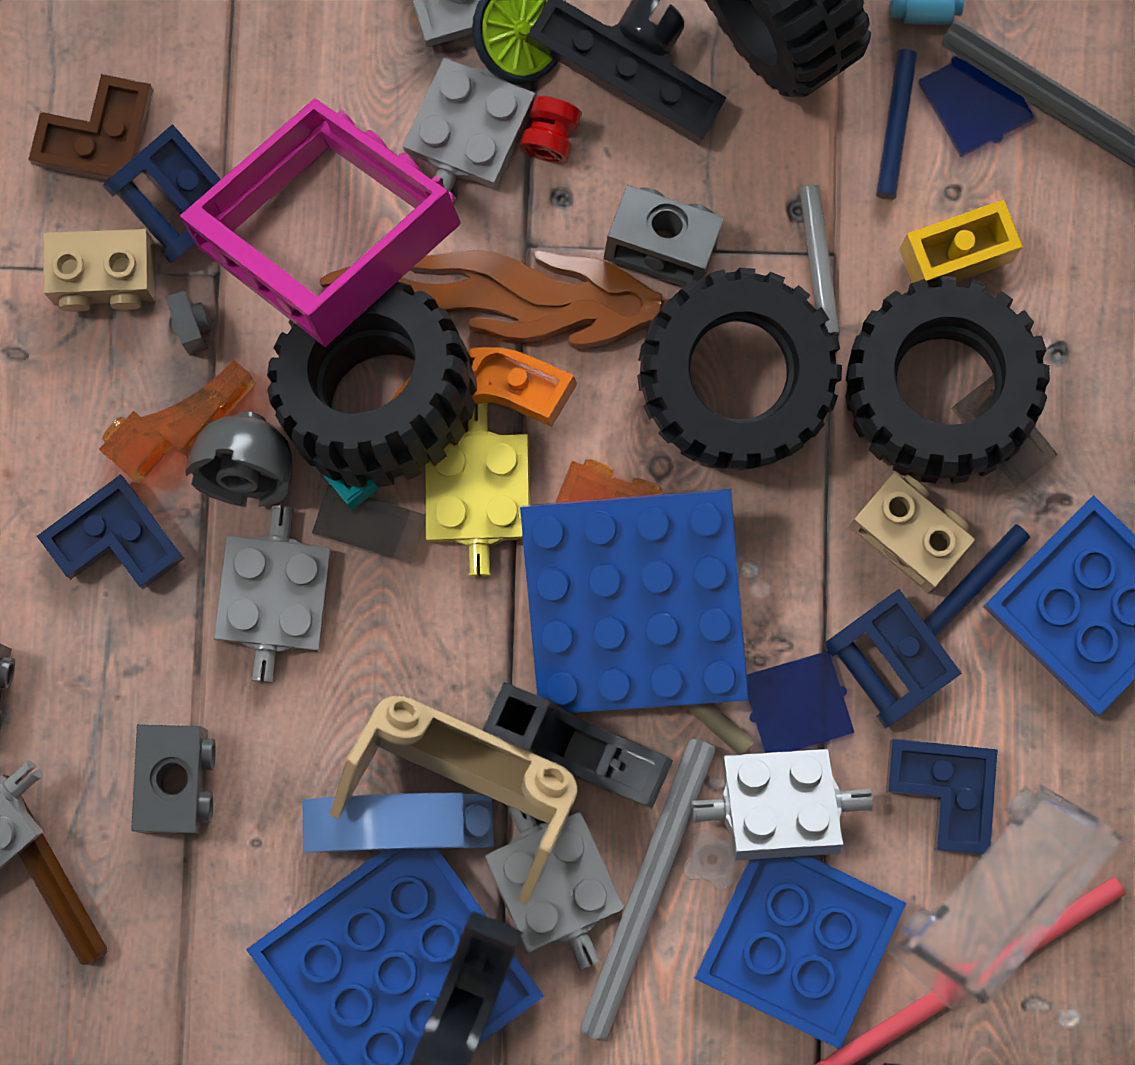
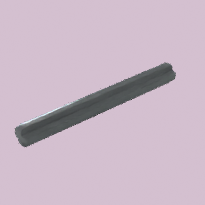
[941,21,1135,167]

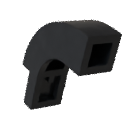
[482,682,673,809]
[409,911,523,1065]

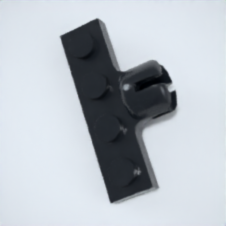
[525,0,727,145]

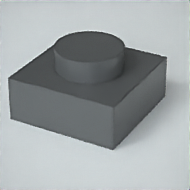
[165,290,212,356]

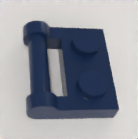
[102,124,221,263]
[823,589,962,729]

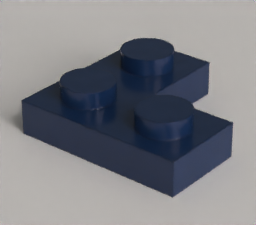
[37,474,185,589]
[886,739,998,855]

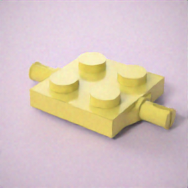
[425,403,531,577]

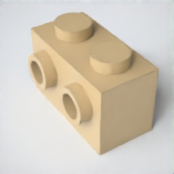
[43,229,155,312]
[849,472,975,593]

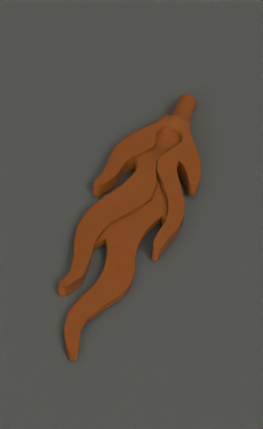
[320,250,667,349]

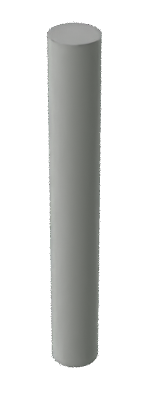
[800,185,839,336]

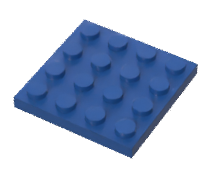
[520,489,749,713]
[246,849,544,1065]

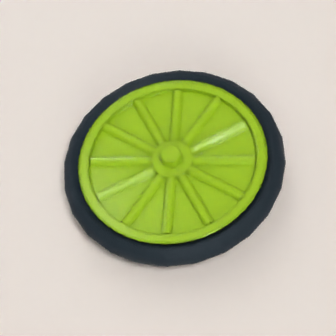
[472,0,558,84]

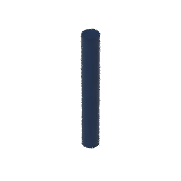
[876,49,917,199]
[924,524,1030,638]

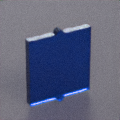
[918,56,1034,157]
[747,651,855,753]

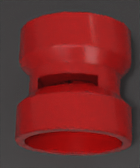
[519,96,582,164]

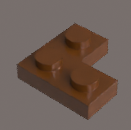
[28,74,154,180]

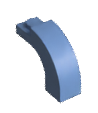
[302,793,494,853]

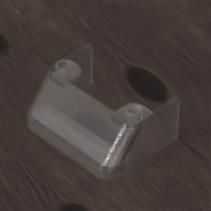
[887,785,1123,1009]

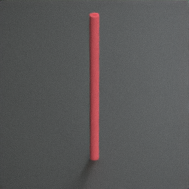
[815,877,1126,1065]

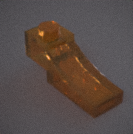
[99,360,256,485]

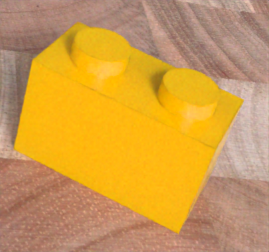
[899,199,1023,286]

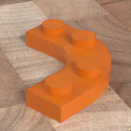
[390,347,577,427]

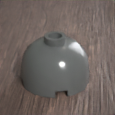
[185,411,293,507]

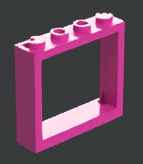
[180,98,461,347]

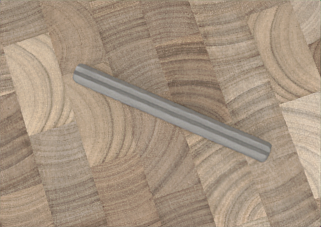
[580,738,715,1041]

